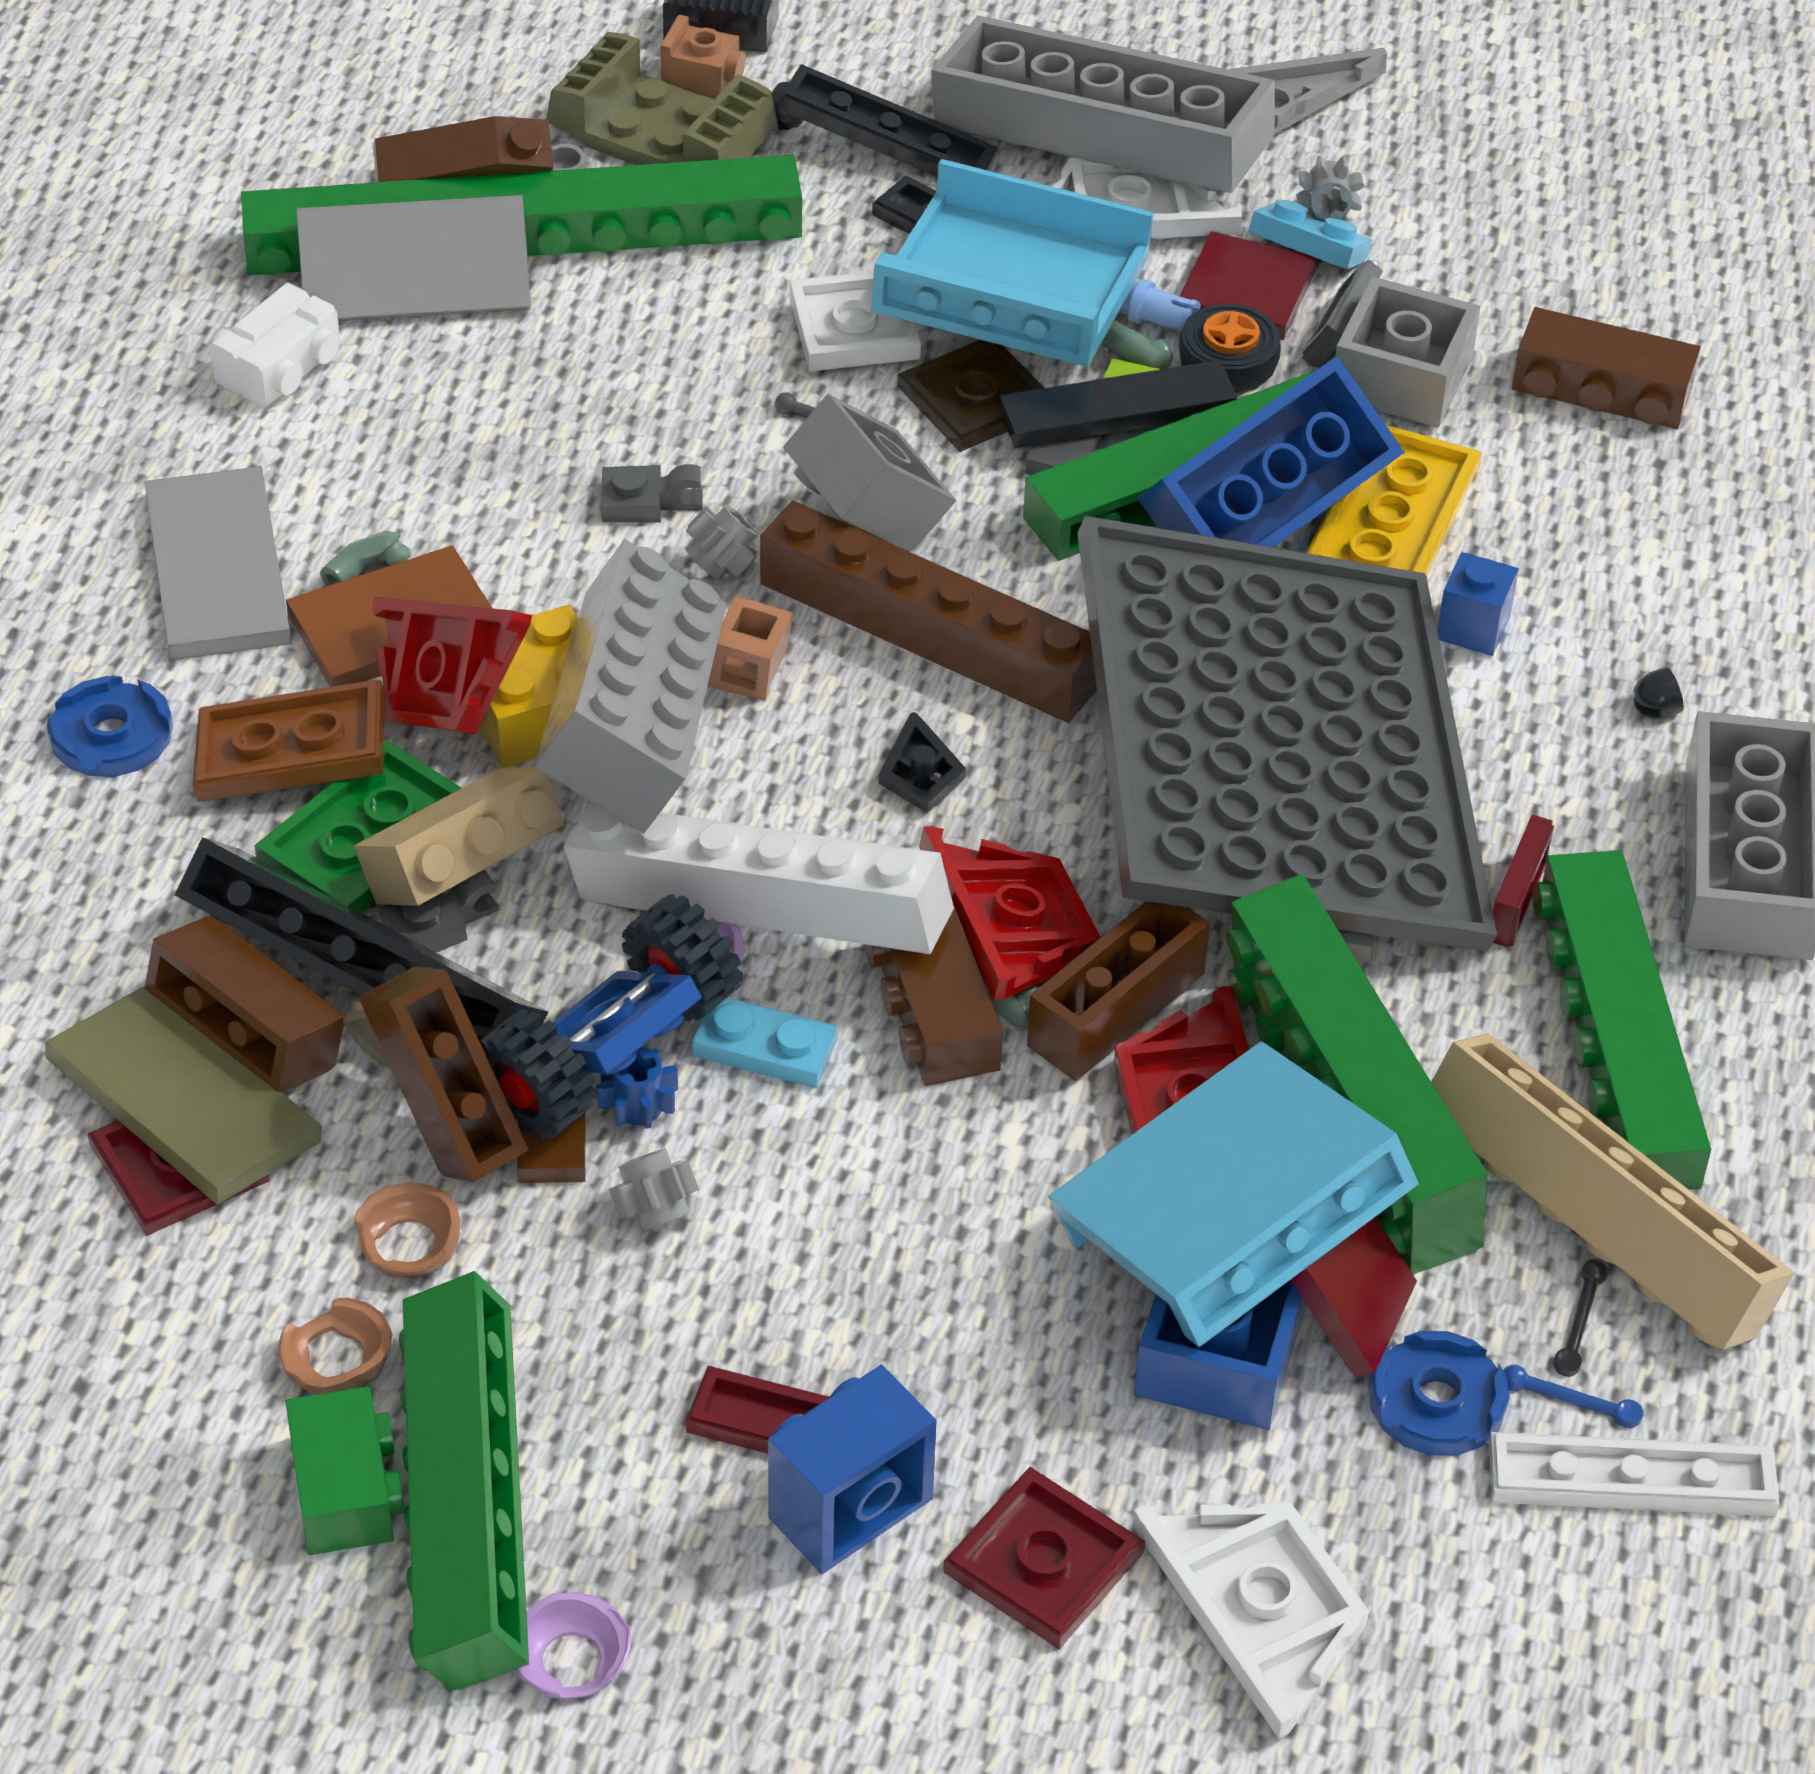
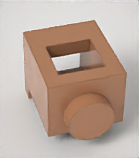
[660,15,746,98]
[708,595,793,701]

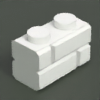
[210,282,340,408]

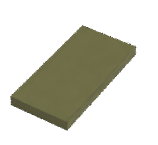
[45,986,322,1205]

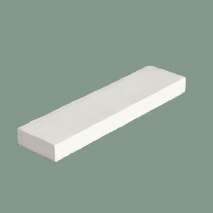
[1489,1432,1780,1517]

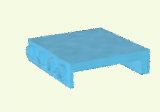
[871,159,1154,367]
[1048,1041,1419,1347]

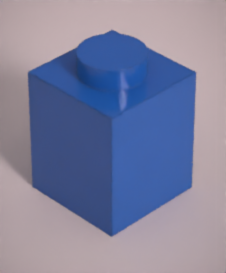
[1437,551,1519,656]

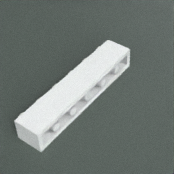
[564,802,954,954]

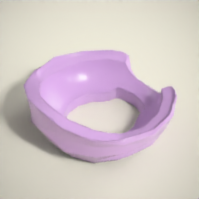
[516,1592,631,1699]

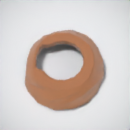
[355,1182,460,1278]
[278,1298,393,1394]

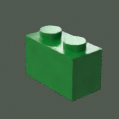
[285,1386,405,1556]

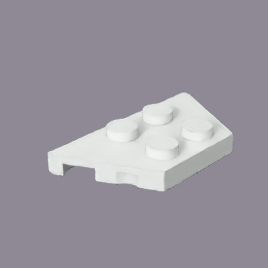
[1051,157,1242,239]
[1132,1503,1369,1739]

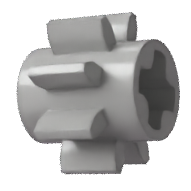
[1296,155,1364,220]
[685,505,758,579]
[609,1148,699,1230]

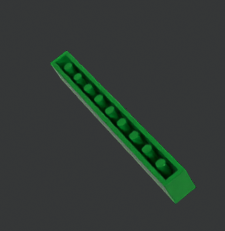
[241,154,802,275]

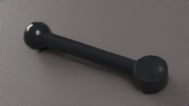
[1553,1259,1608,1377]

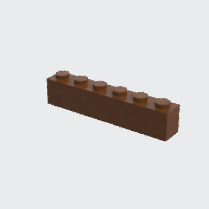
[760,500,1097,723]

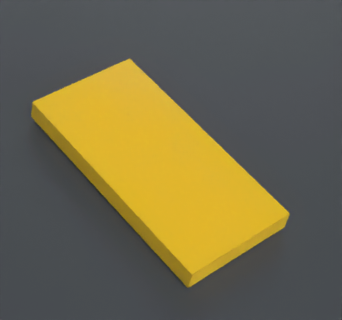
[1306,424,1482,577]

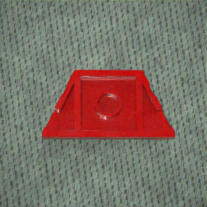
[372,597,532,735]
[919,826,1101,1000]
[1114,986,1249,1134]

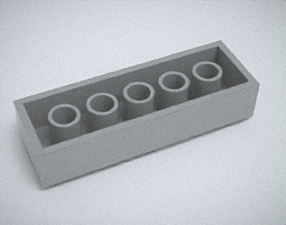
[931,15,1275,193]
[534,538,727,834]

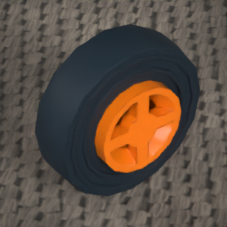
[1179,304,1281,390]

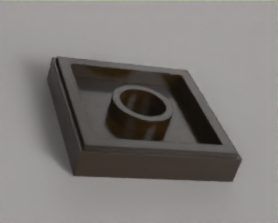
[897,340,1045,452]

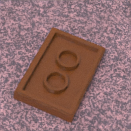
[286,545,492,687]
[193,680,385,802]

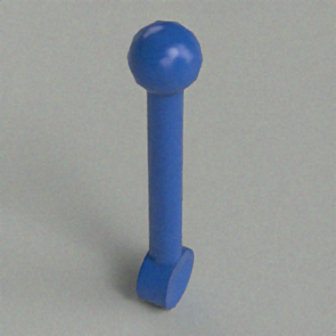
[1503,1364,1644,1428]

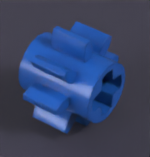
[596,1047,678,1129]

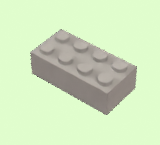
[1684,711,1815,960]

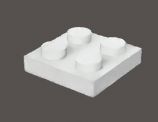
[789,271,921,372]

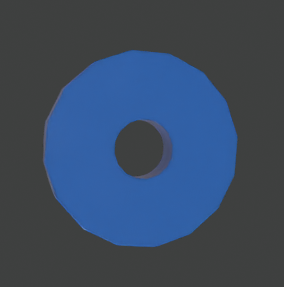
[47,676,173,777]
[1368,1331,1510,1456]

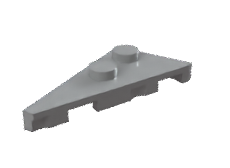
[1227,48,1387,135]

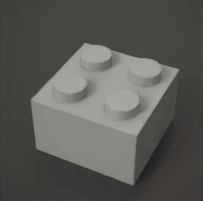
[1335,276,1481,428]
[783,394,957,552]

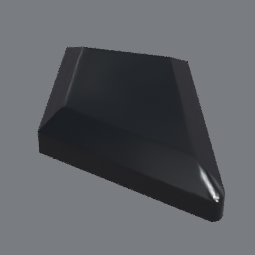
[879,712,966,813]

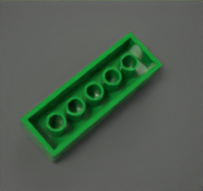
[1226,874,1488,1275]

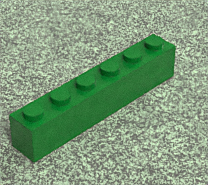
[1023,370,1316,561]
[1533,850,1712,1190]
[399,1271,529,1690]

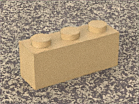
[354,767,565,906]

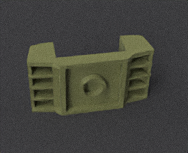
[546,32,778,165]

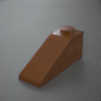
[373,116,553,182]

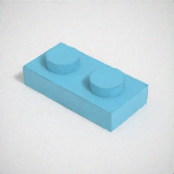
[1248,200,1373,269]
[692,998,838,1088]

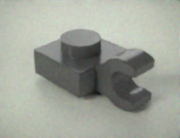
[600,464,703,522]
[379,869,499,953]

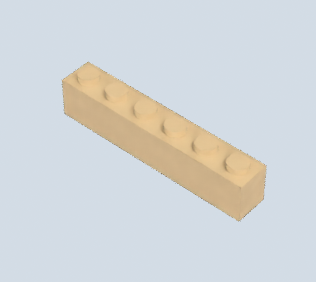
[1431,1033,1795,1350]

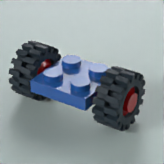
[479,894,743,1140]

